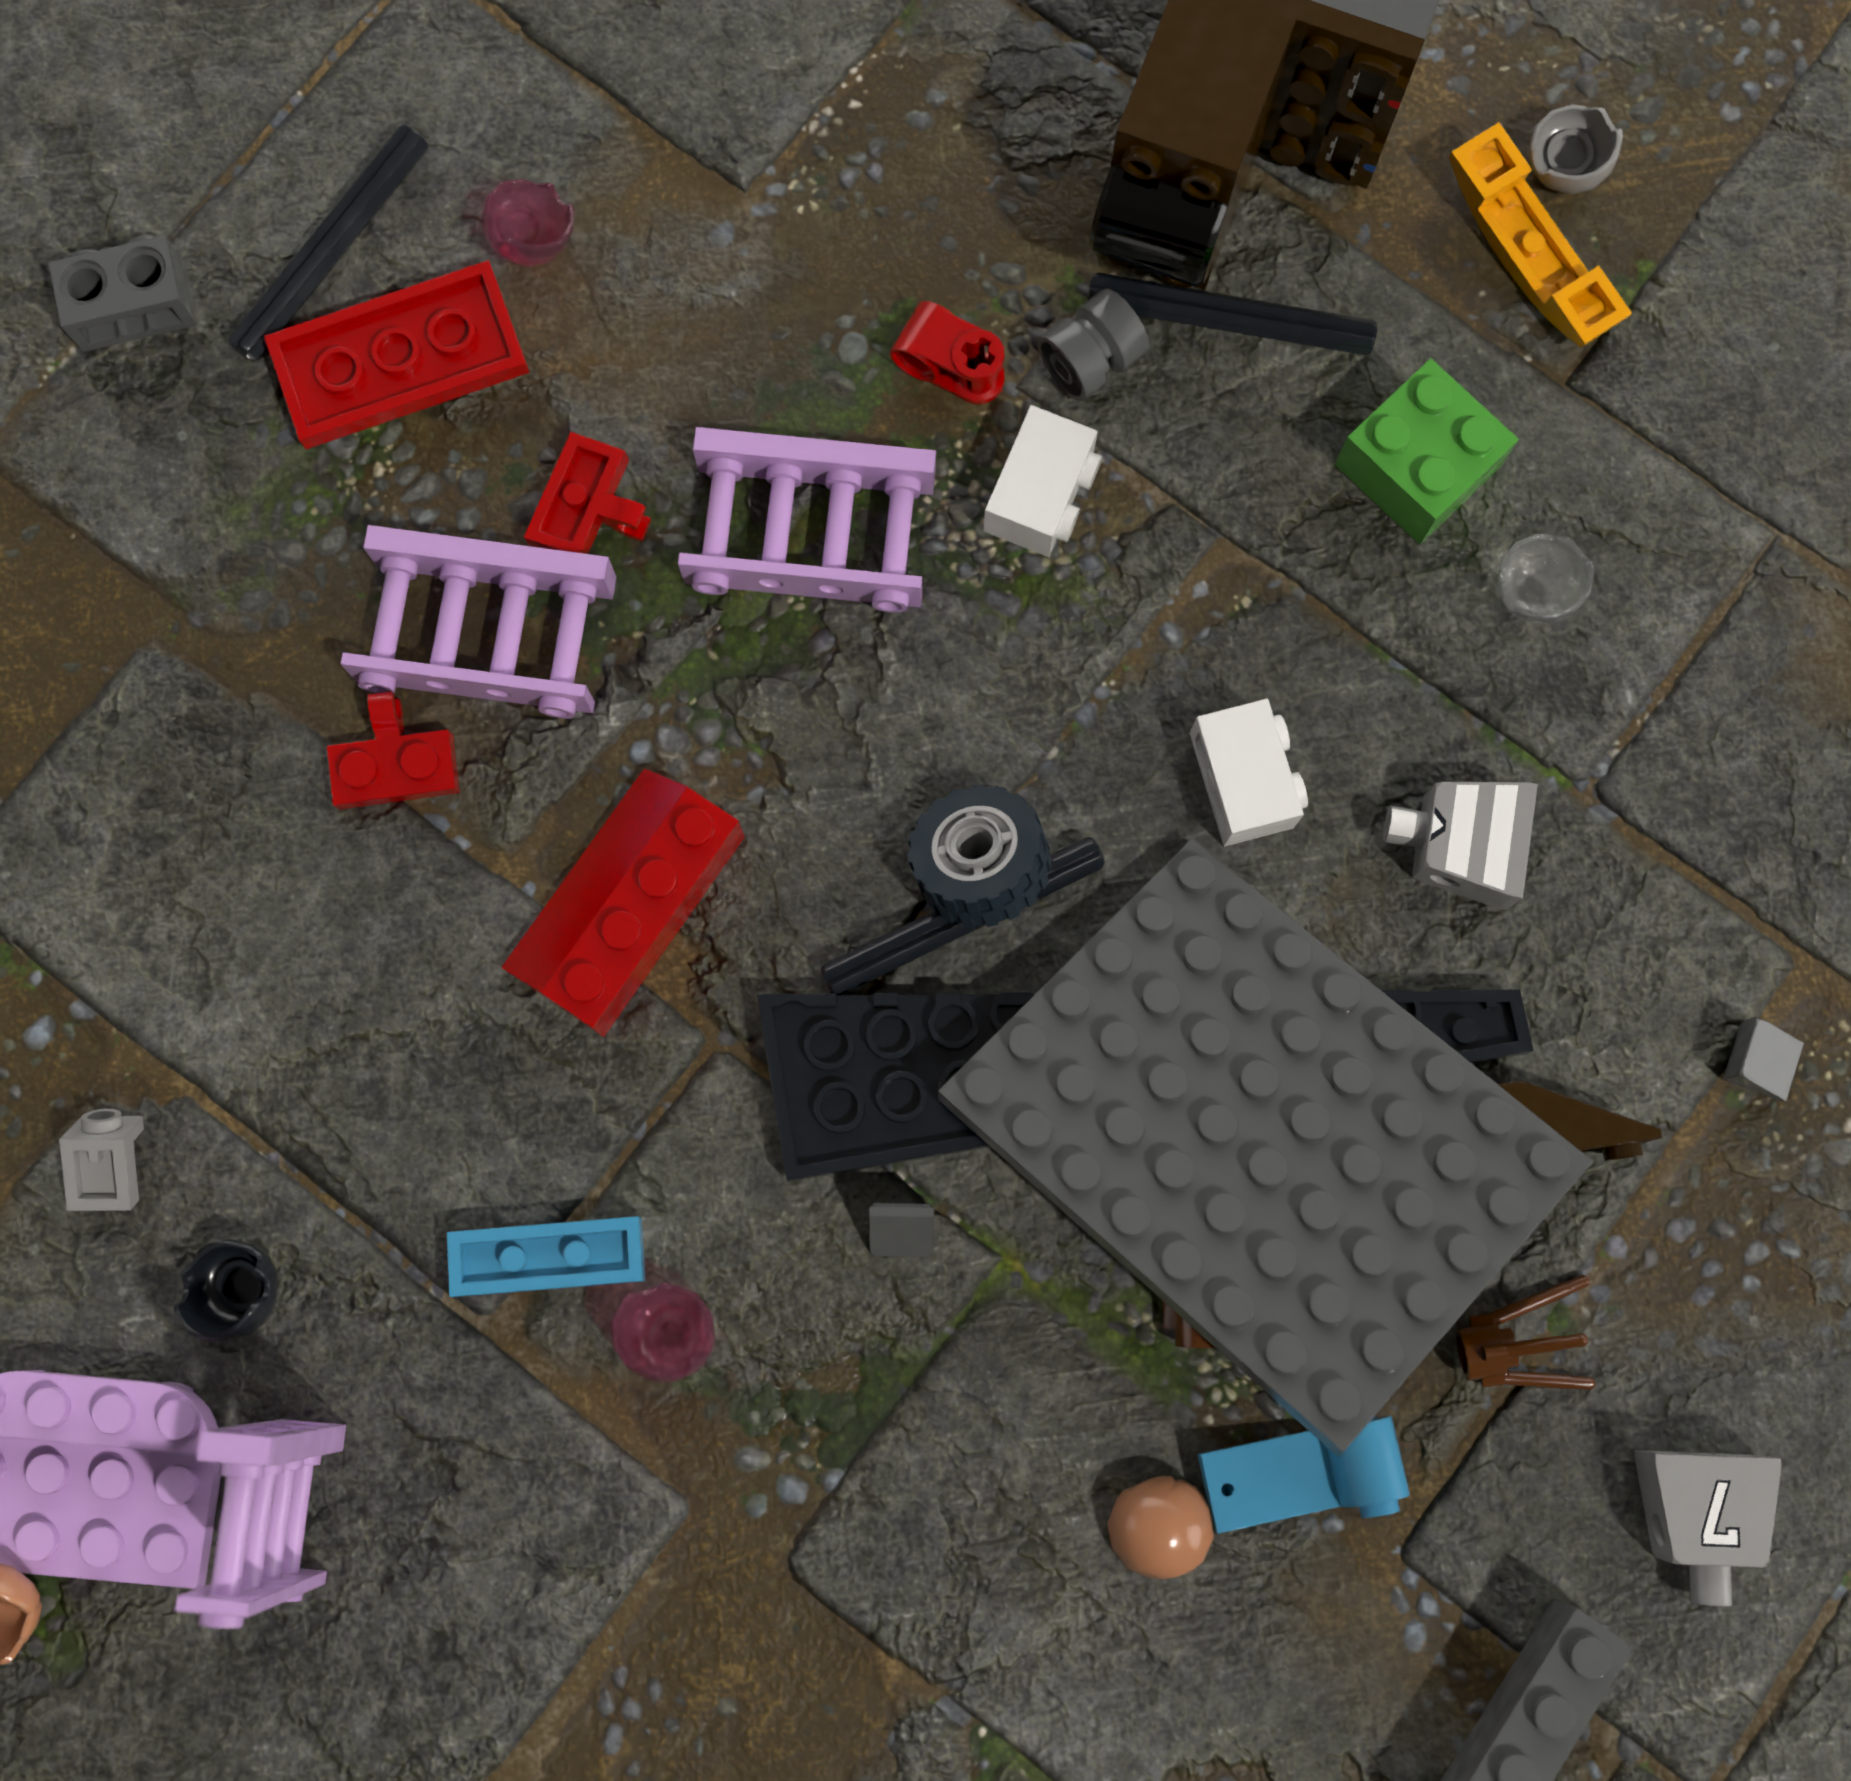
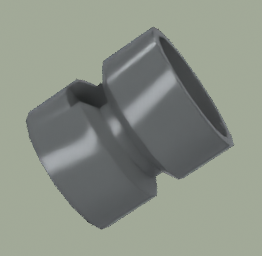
[1037,288,1150,401]

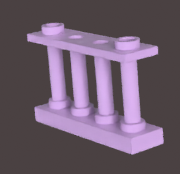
[678,427,936,613]
[341,525,616,718]
[175,1419,346,1628]

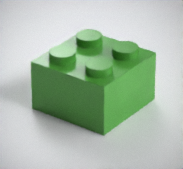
[1334,358,1519,545]

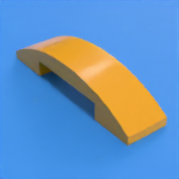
[1448,122,1632,348]

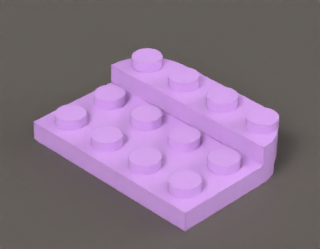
[0,1370,223,1589]

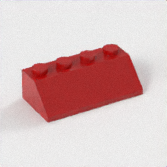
[501,768,745,1038]

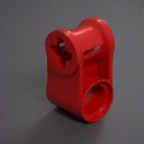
[889,301,1005,405]

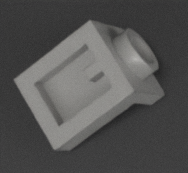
[59,1109,144,1211]

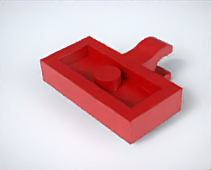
[524,432,651,554]
[327,691,460,810]

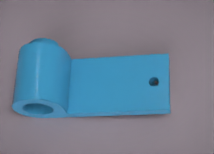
[1197,1415,1410,1534]

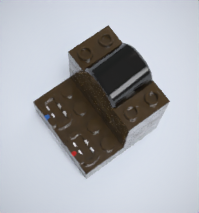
[1089,0,1440,291]

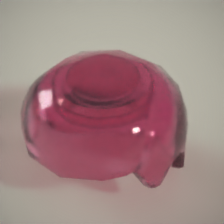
[481,178,575,267]
[611,1282,716,1383]

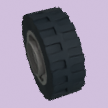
[907,784,1052,928]

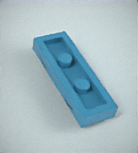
[447,1216,646,1297]

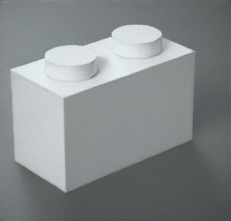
[983,405,1102,557]
[1190,698,1308,847]

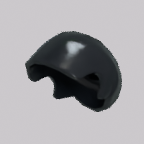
[173,1239,278,1341]

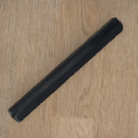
[229,124,428,362]
[1088,272,1377,355]
[821,837,1105,995]

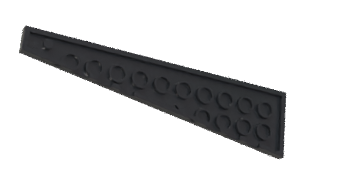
[757,989,1534,1182]

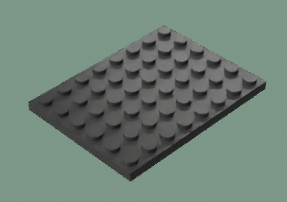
[938,839,1593,1457]

